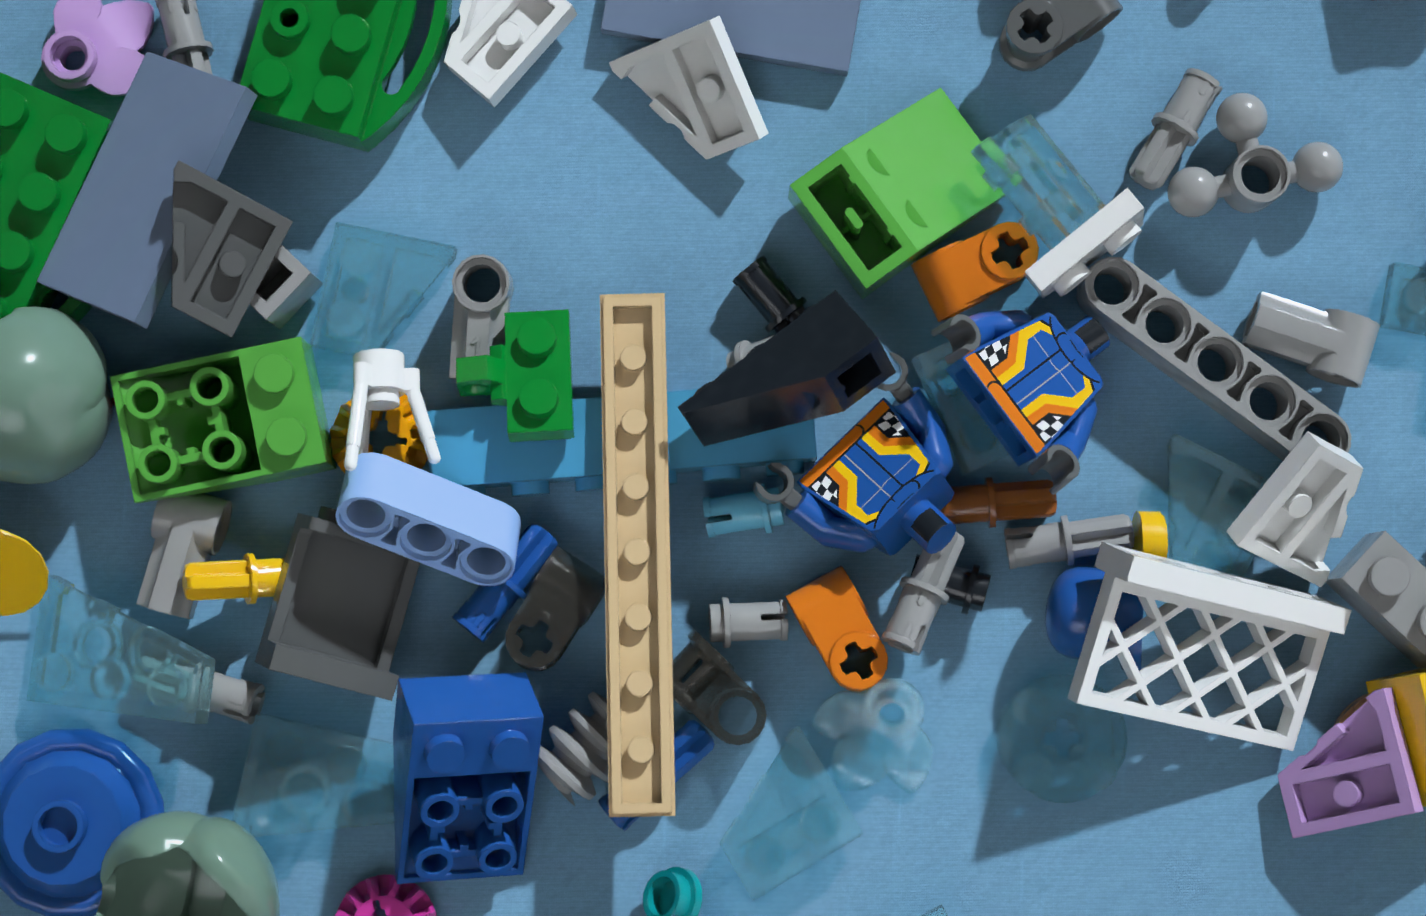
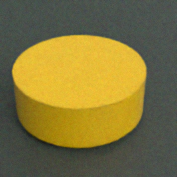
[1132,511,1168,558]

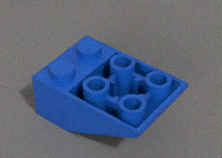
[393,672,544,884]

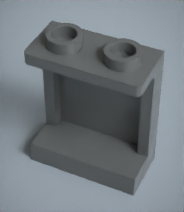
[255,506,420,701]

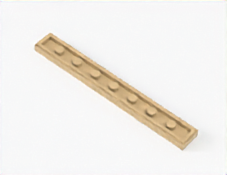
[600,293,676,817]

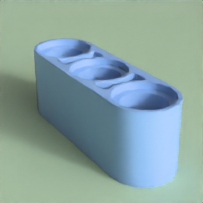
[335,452,521,586]

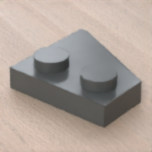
[171,160,293,337]

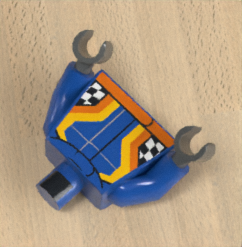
[931,310,1110,495]
[753,352,956,556]

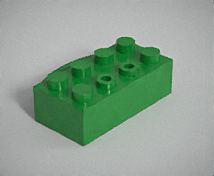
[240,0,452,152]
[0,72,113,322]

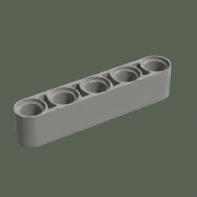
[1076,257,1351,461]

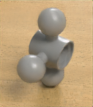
[1167,93,1343,217]

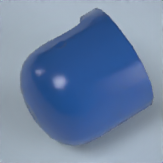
[1045,567,1143,670]

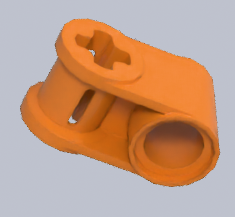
[911,221,1039,322]
[785,566,888,692]

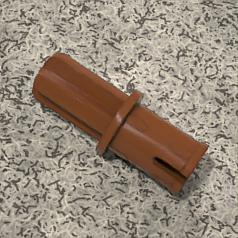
[941,477,1057,528]

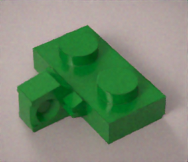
[456,309,574,442]

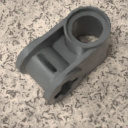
[999,0,1123,71]

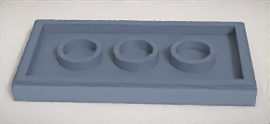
[601,0,861,77]
[36,51,258,329]

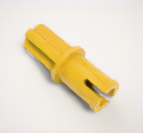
[182,553,285,605]

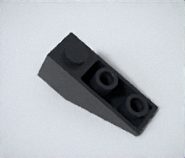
[677,290,896,446]

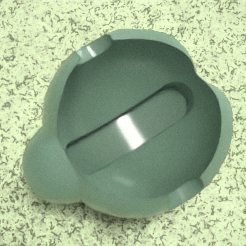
[0,306,113,484]
[95,811,280,916]

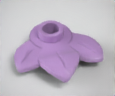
[41,0,154,97]

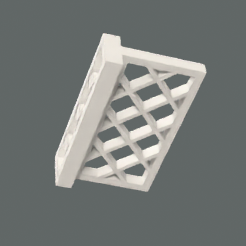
[1067,542,1352,751]

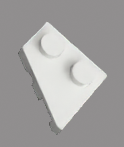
[444,0,578,108]
[609,16,769,160]
[1025,188,1144,298]
[1226,431,1364,587]

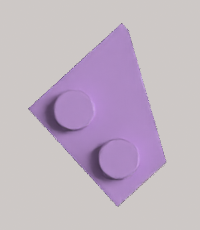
[1277,687,1424,838]

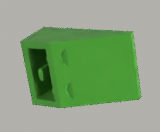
[788,87,1015,299]
[110,336,337,504]

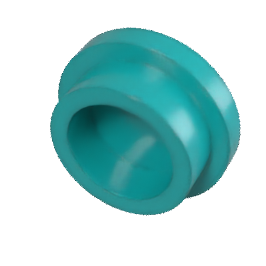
[643,867,702,916]

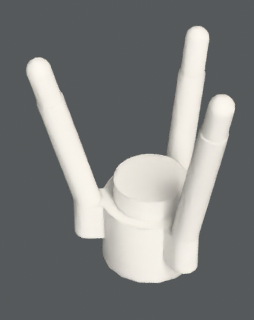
[344,348,441,471]

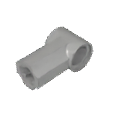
[449,254,514,379]
[1242,291,1380,388]
[136,493,232,619]

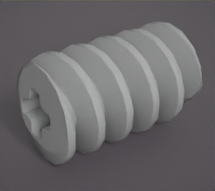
[538,691,675,806]

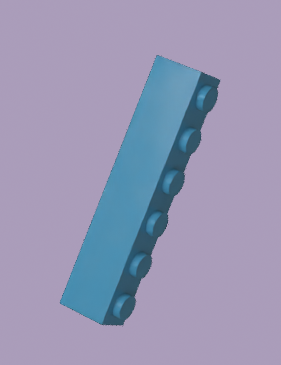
[427,389,817,497]

